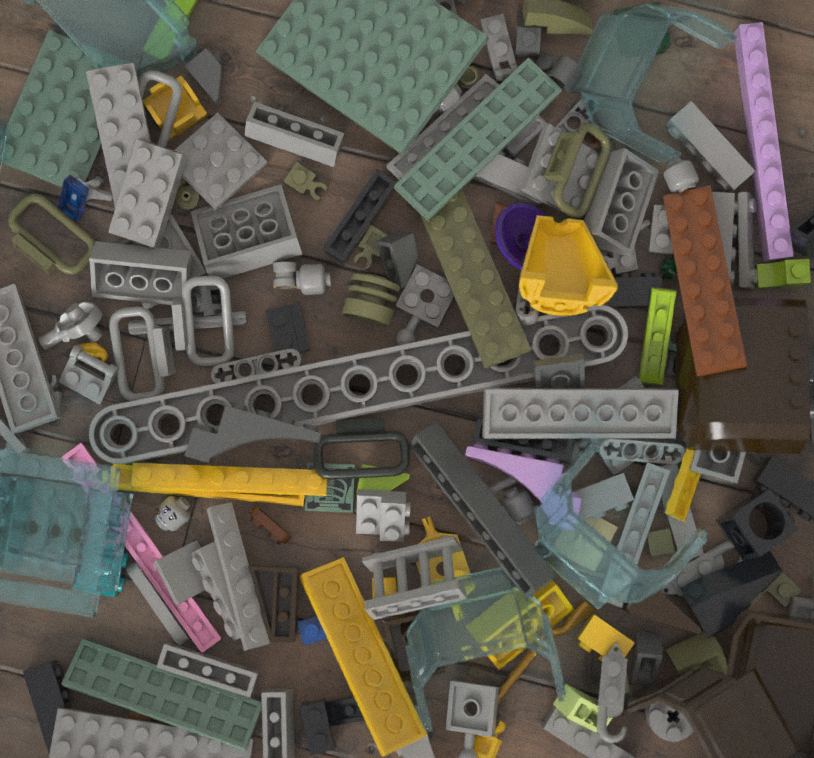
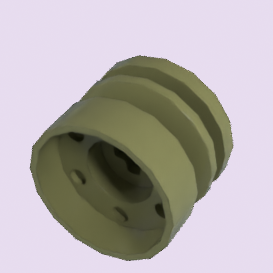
[342,273,400,327]

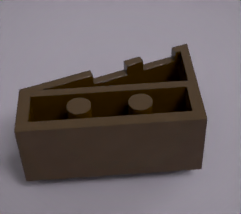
[249,565,299,642]

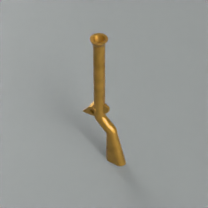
[498,599,596,704]

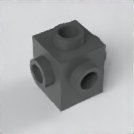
[191,285,222,317]

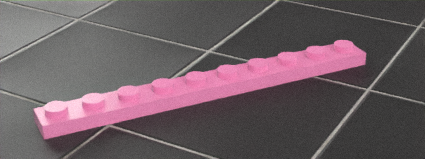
[62,443,222,653]

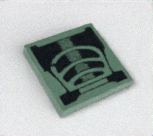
[305,463,355,513]

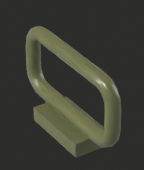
[544,123,611,219]
[8,194,96,276]

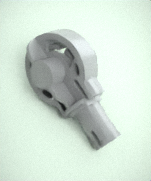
[39,302,103,350]

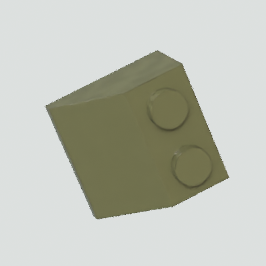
[666,631,728,675]

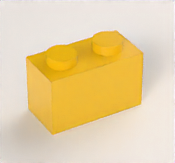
[576,613,635,661]

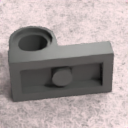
[535,51,583,93]

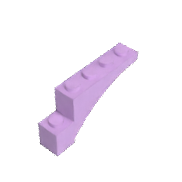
[465,444,582,530]

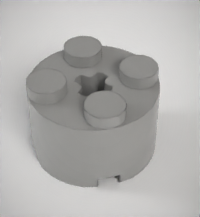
[645,702,693,742]

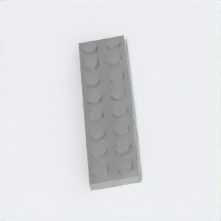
[482,388,678,438]
[49,707,254,758]

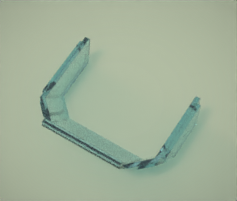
[572,4,737,163]
[536,439,708,609]
[405,567,566,732]

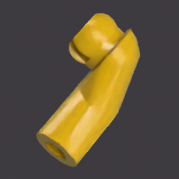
[73,342,108,362]

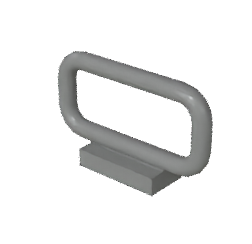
[138,70,182,147]
[171,276,234,367]
[109,306,176,401]

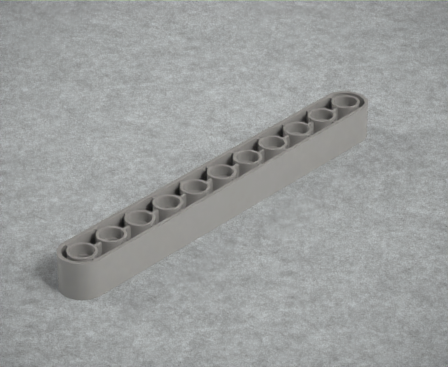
[89,305,628,465]

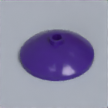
[495,203,547,270]

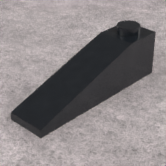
[680,551,783,639]

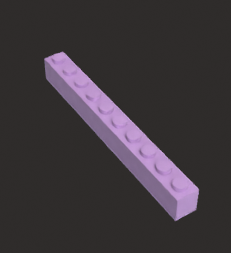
[733,22,794,263]

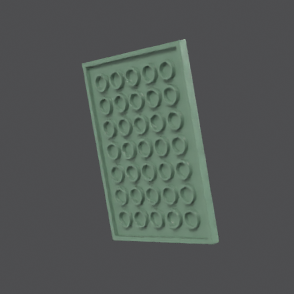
[255,0,489,155]

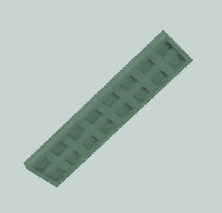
[394,57,562,221]
[62,639,262,751]

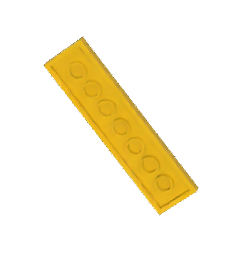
[299,557,428,757]

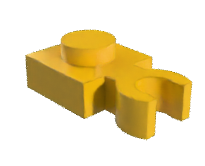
[473,721,506,758]

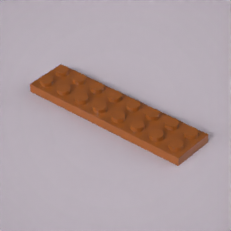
[663,185,747,376]

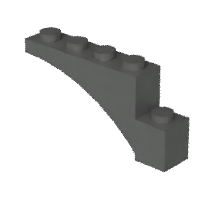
[184,403,322,463]

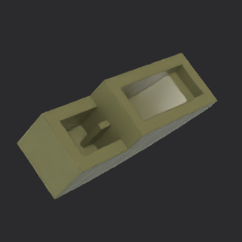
[522,0,594,34]

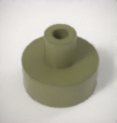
[176,186,200,211]

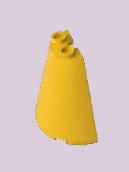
[519,215,618,316]

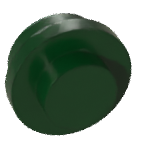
[659,256,677,279]

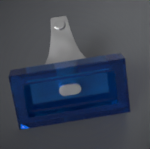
[58,175,113,221]

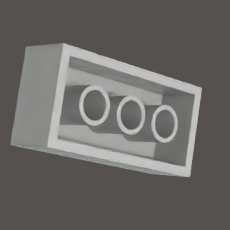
[108,139,188,248]

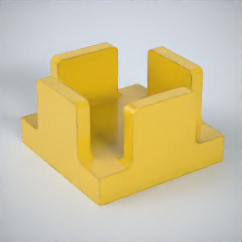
[143,75,208,141]

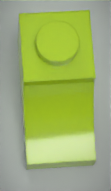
[755,259,811,289]

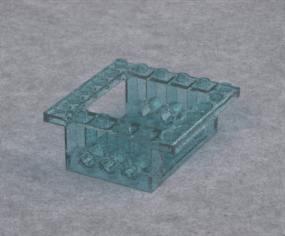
[0,449,133,617]

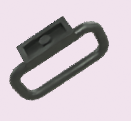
[313,418,410,479]

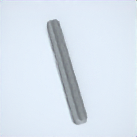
[128,311,247,335]

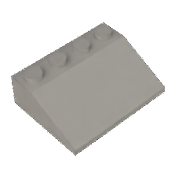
[191,184,303,279]

